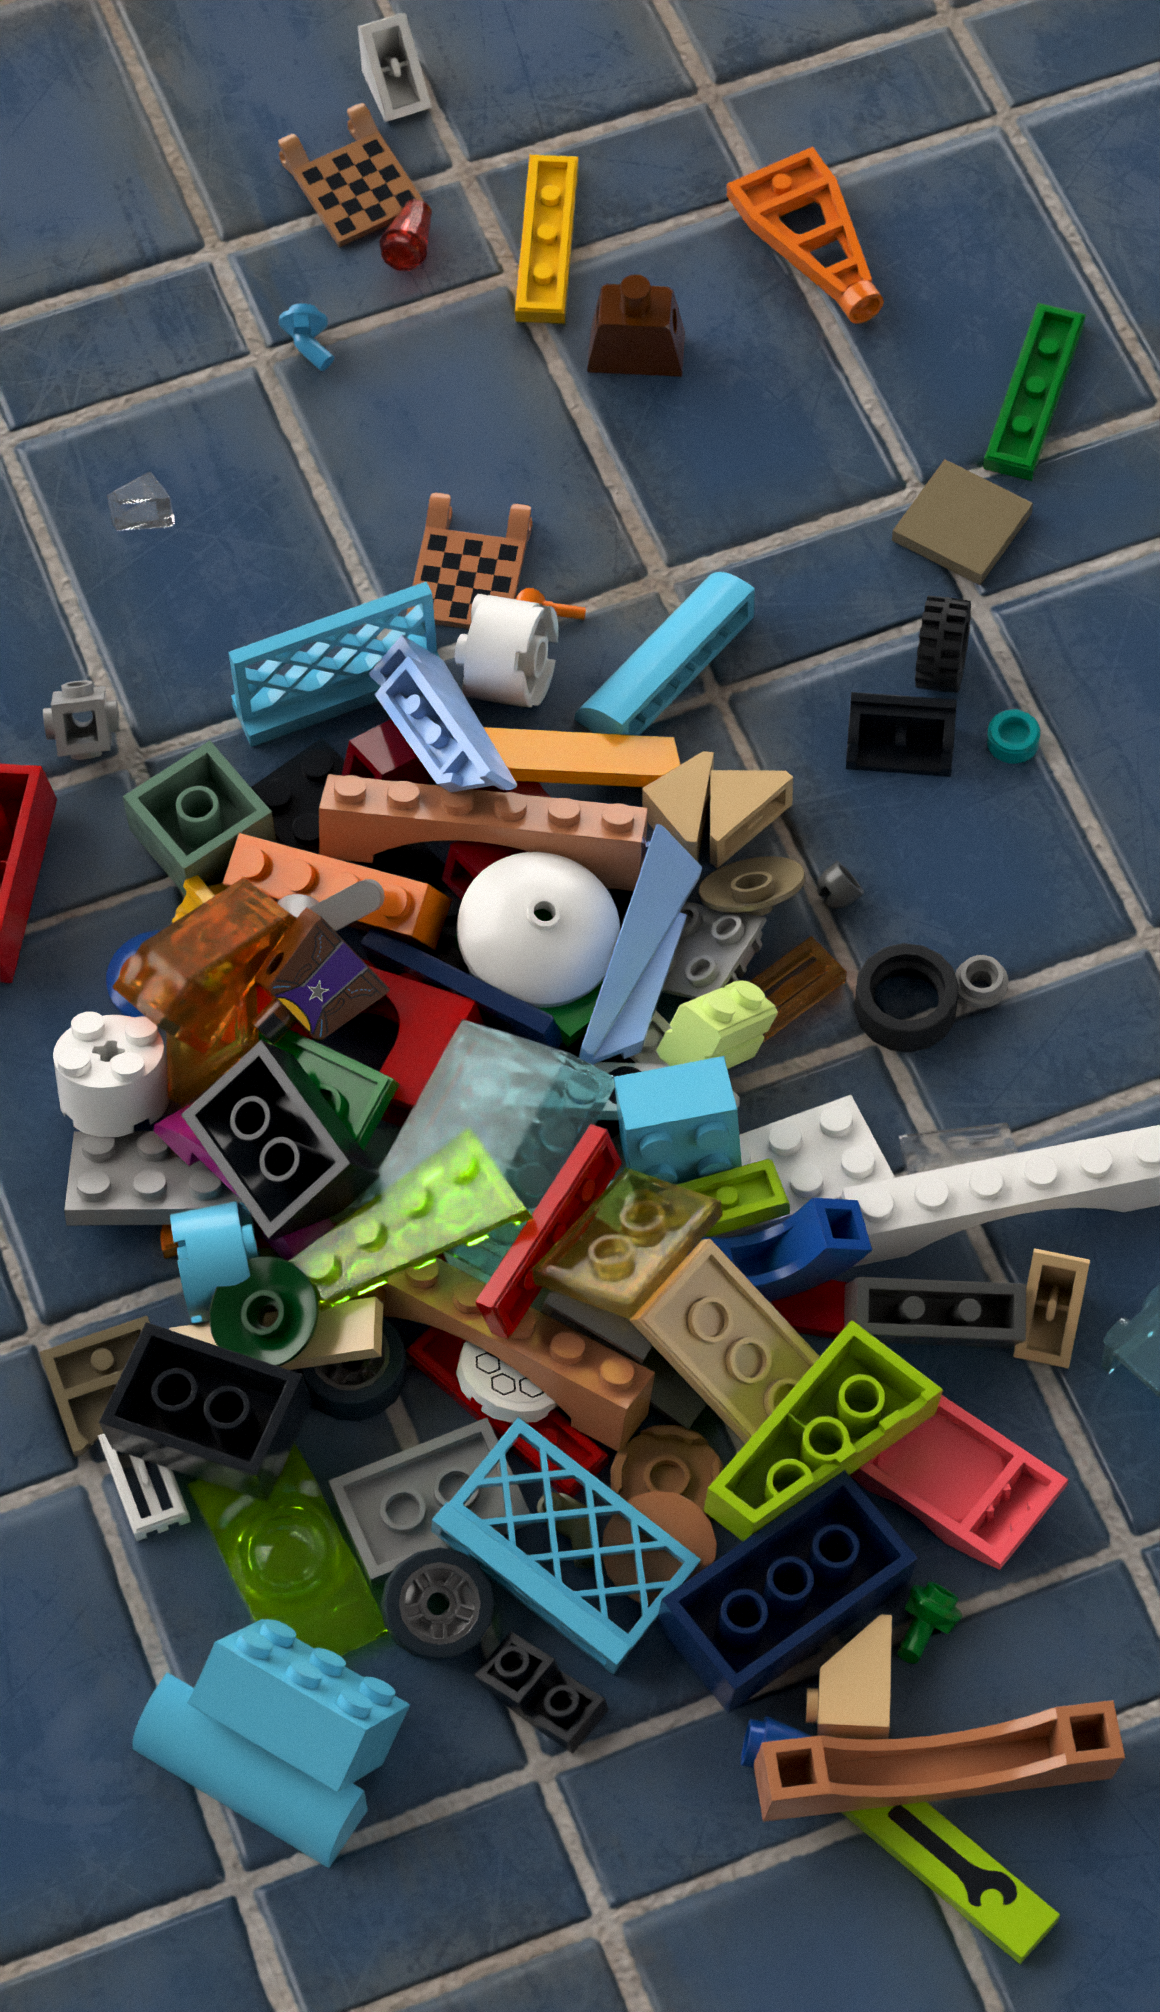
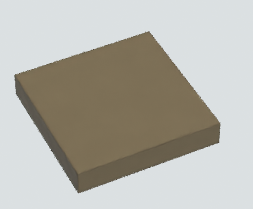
[892,459,1033,586]

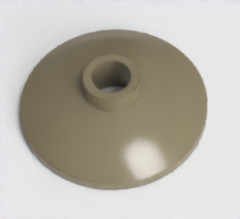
[699,856,805,916]

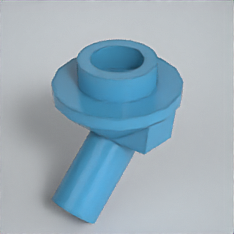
[278,303,334,371]

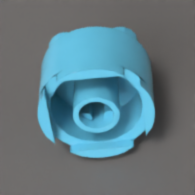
[170,1201,261,1325]

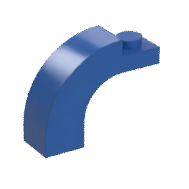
[660,1197,872,1302]

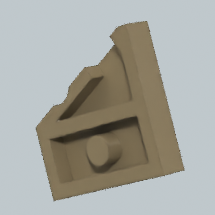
[40,1315,150,1457]

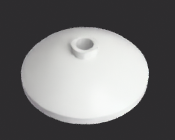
[457,852,620,1008]

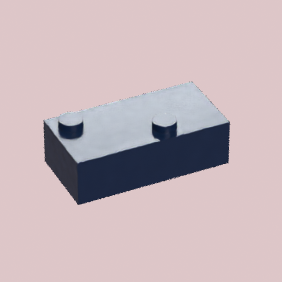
[656,1470,918,1713]

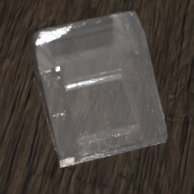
[107,472,175,530]

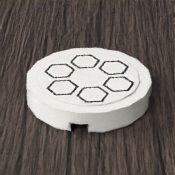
[456,1341,559,1423]

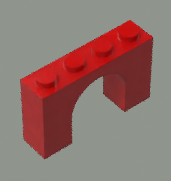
[225,958,486,1134]

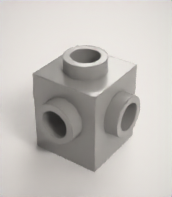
[43,680,121,760]

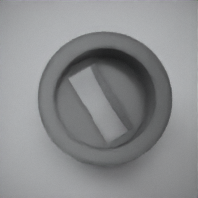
[817,861,864,909]

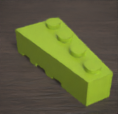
[704,1320,943,1541]

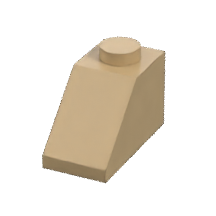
[806,1614,892,1740]

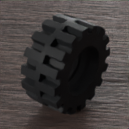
[915,595,971,693]

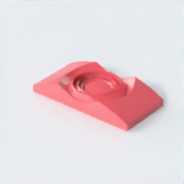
[850,1395,1068,1570]

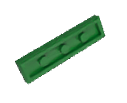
[983,303,1086,481]

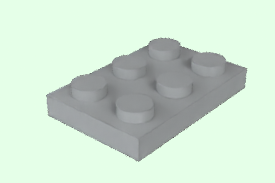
[328,1418,531,1588]

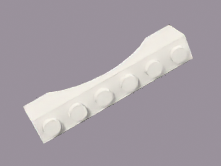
[842,1125,1160,1266]

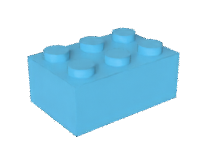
[187,1619,410,1792]

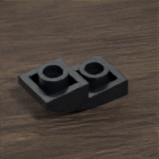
[474,1631,609,1753]

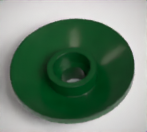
[209,1256,319,1367]

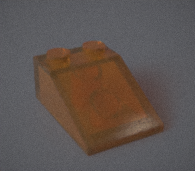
[112,878,297,1055]

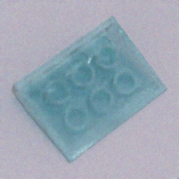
[359,1019,615,1277]

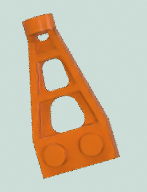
[727,147,884,324]

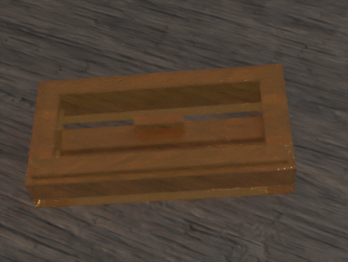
[749,936,847,1042]

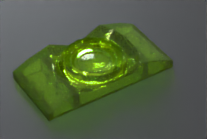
[187,1443,388,1656]

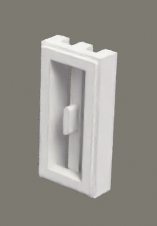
[98,1434,191,1542]

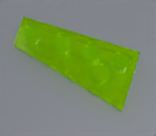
[289,1128,533,1312]

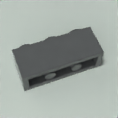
[844,1277,1026,1348]

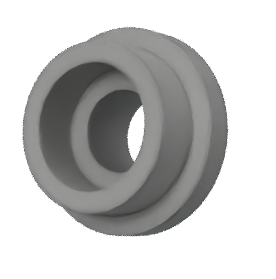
[955,955,1009,1008]

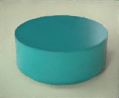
[987,709,1040,764]

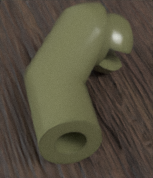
[536,1492,603,1569]

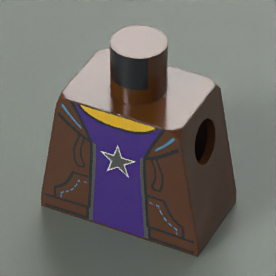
[250,907,390,1045]

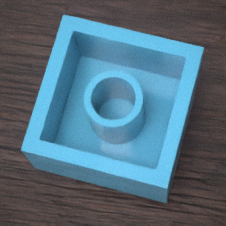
[614,1056,742,1195]

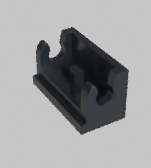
[846,692,957,777]

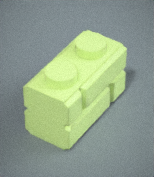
[656,980,778,1069]

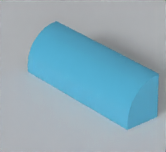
[574,572,755,735]
[132,1672,368,1868]

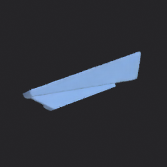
[369,635,518,792]
[576,824,702,1075]

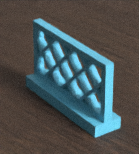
[228,582,440,747]
[431,1417,701,1675]

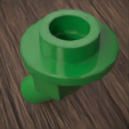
[897,1581,963,1664]

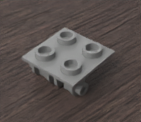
[662,902,767,1000]

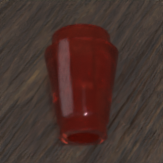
[380,199,432,271]

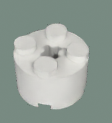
[455,594,558,708]
[53,1012,170,1137]

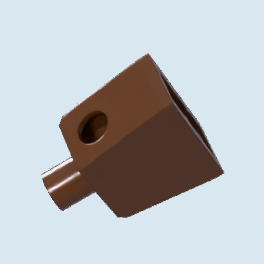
[587,274,685,377]

